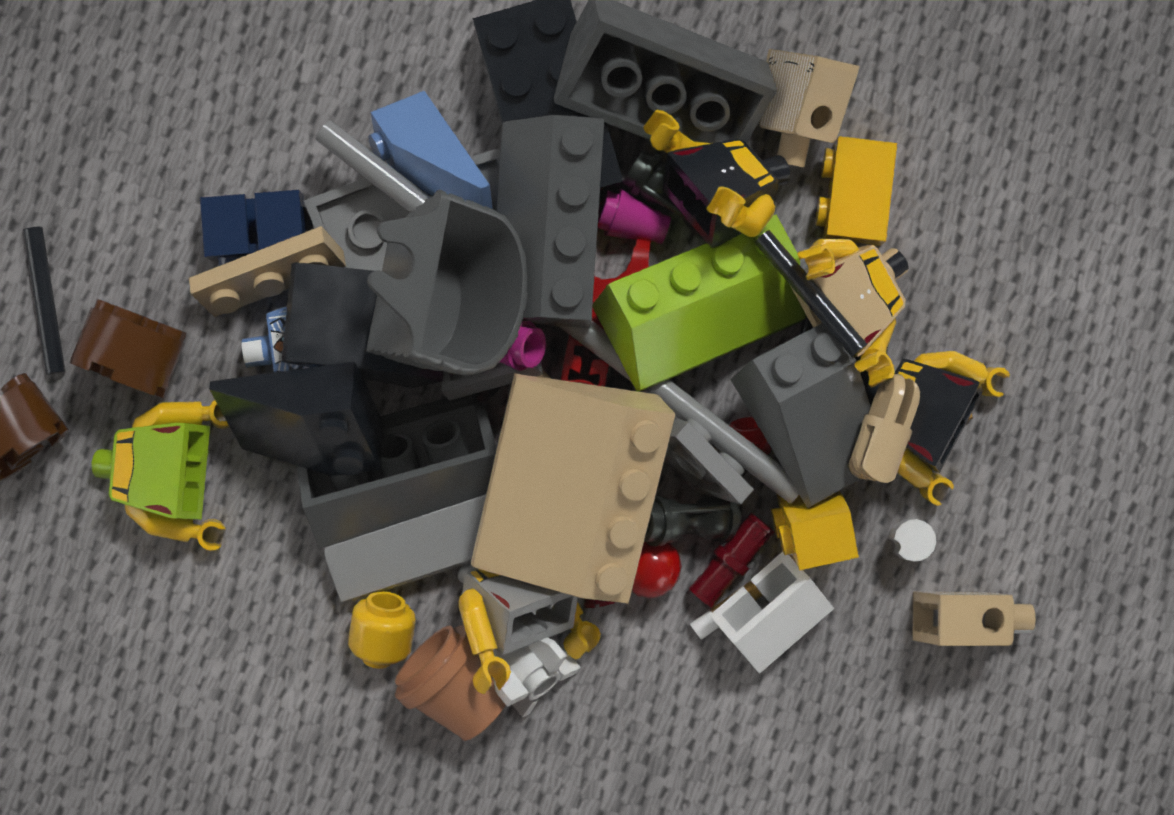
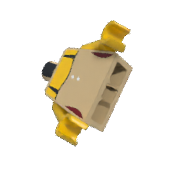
[789,239,909,388]

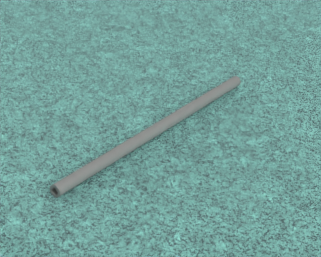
[315,120,799,504]

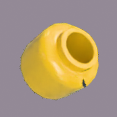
[348,591,416,669]

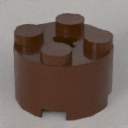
[69,299,187,398]
[0,373,69,482]

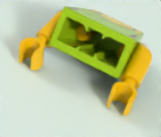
[91,400,229,550]

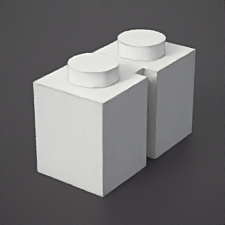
[709,552,834,674]

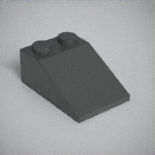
[730,323,871,508]

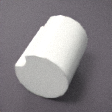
[888,519,936,562]

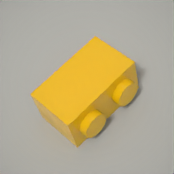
[815,136,897,246]
[771,491,859,571]

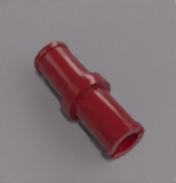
[688,512,775,608]

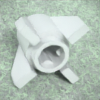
[493,638,581,717]

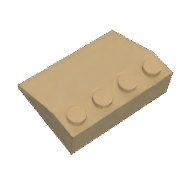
[471,373,675,604]

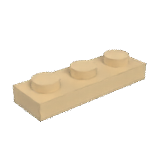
[189,226,346,317]

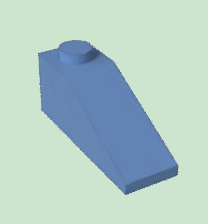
[368,91,493,209]

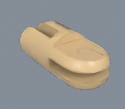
[849,374,920,483]

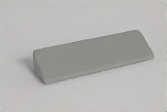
[324,494,486,604]

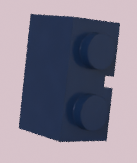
[200,190,307,266]

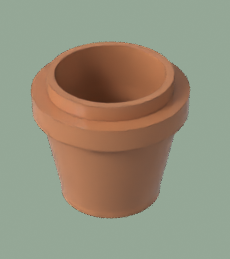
[395,625,506,741]

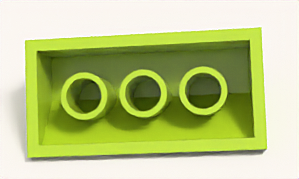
[592,214,806,392]

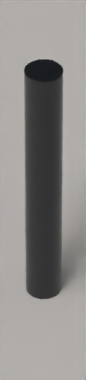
[23,226,66,375]
[754,230,868,358]

